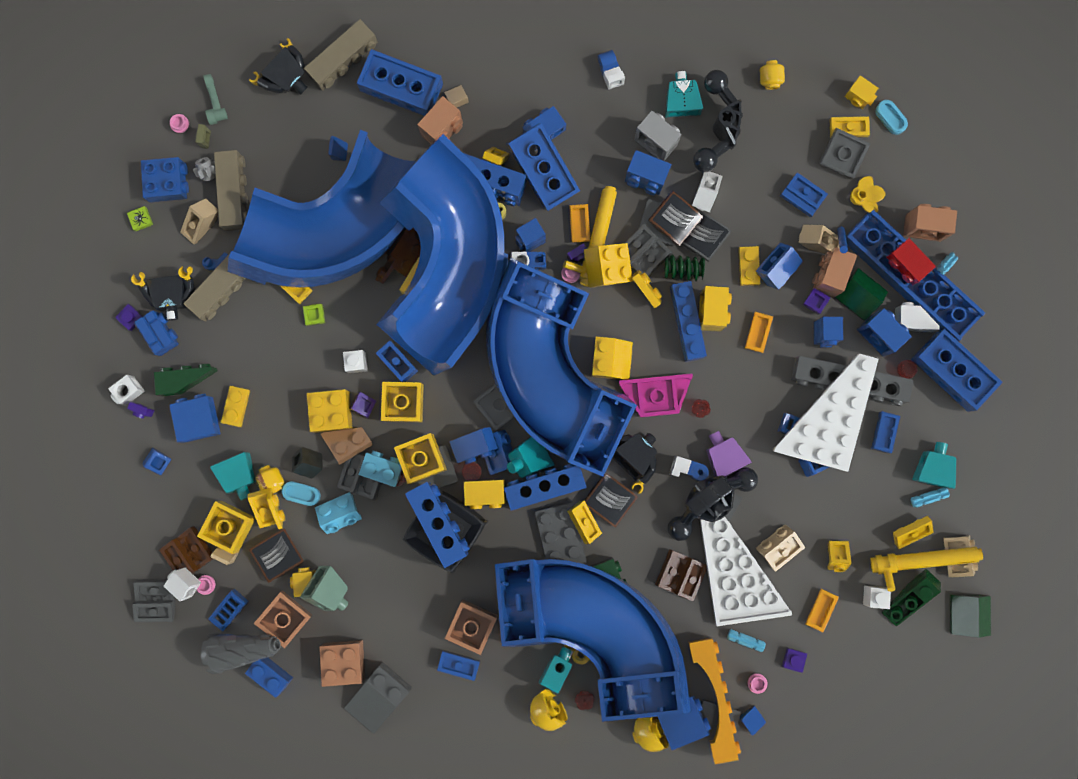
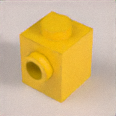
[844,75,879,110]
[290,567,316,597]

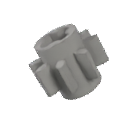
[193,157,216,181]

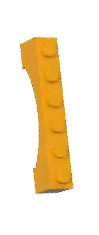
[688,637,741,764]

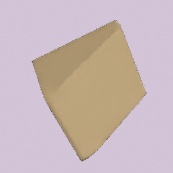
[444,85,469,108]
[211,547,239,565]

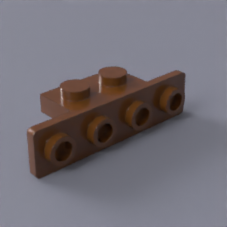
[375,230,421,284]

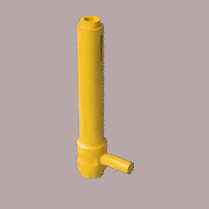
[563,186,617,287]
[870,547,983,592]

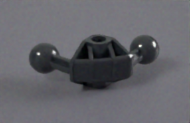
[693,70,743,172]
[667,467,758,541]

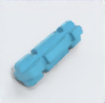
[937,252,958,275]
[910,487,950,508]
[727,629,766,652]

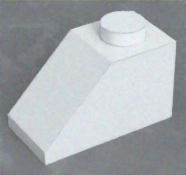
[692,172,723,212]
[895,302,939,332]

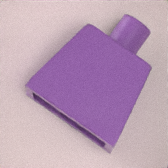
[706,431,752,477]

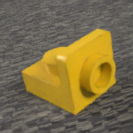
[827,541,851,573]

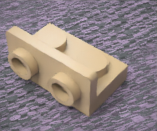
[756,525,805,572]
[944,535,978,577]

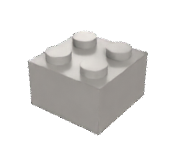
[634,111,682,161]

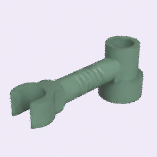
[203,74,228,125]

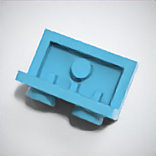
[358,450,402,487]
[315,492,362,534]

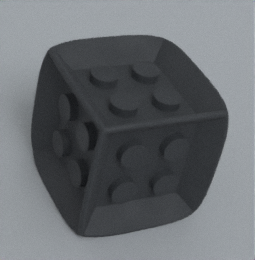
[402,488,488,573]

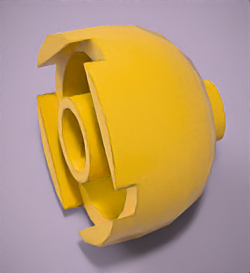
[530,689,568,731]
[633,716,669,752]

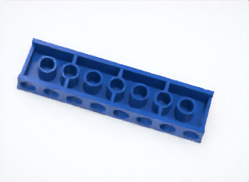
[846,210,985,341]

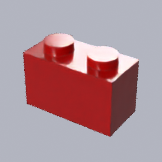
[886,238,936,285]

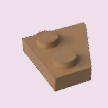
[321,427,373,465]

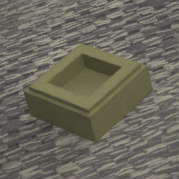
[195,124,211,149]

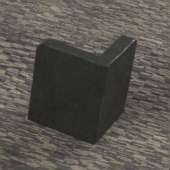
[292,447,323,479]

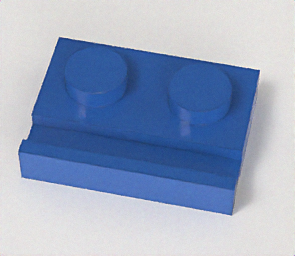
[780,172,828,218]

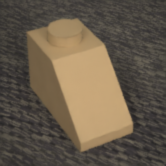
[180,199,218,244]
[798,225,839,254]

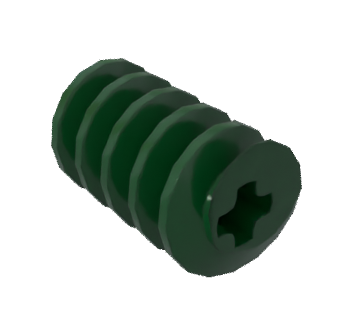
[664,254,705,282]

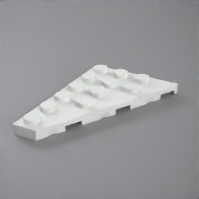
[773,354,878,472]
[700,517,792,626]

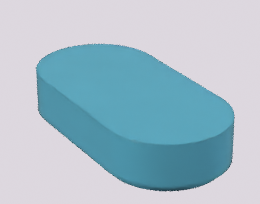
[875,100,908,135]
[282,482,321,506]

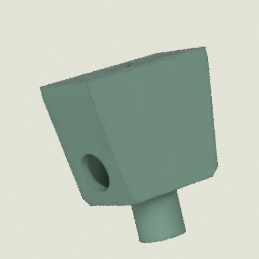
[300,566,348,611]

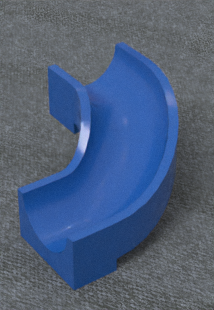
[227,130,416,287]
[376,134,504,375]
[486,257,637,476]
[495,559,691,722]

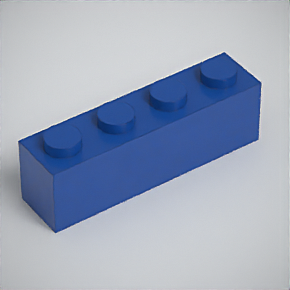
[670,281,707,362]

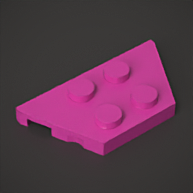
[618,374,693,418]

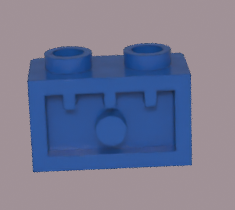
[485,430,513,475]

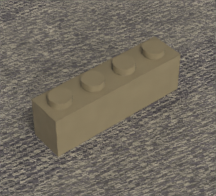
[304,19,378,91]
[214,150,248,231]
[184,249,245,322]

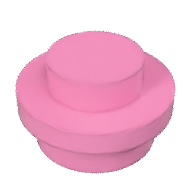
[170,114,189,133]
[561,268,580,283]
[197,575,216,595]
[747,673,767,694]

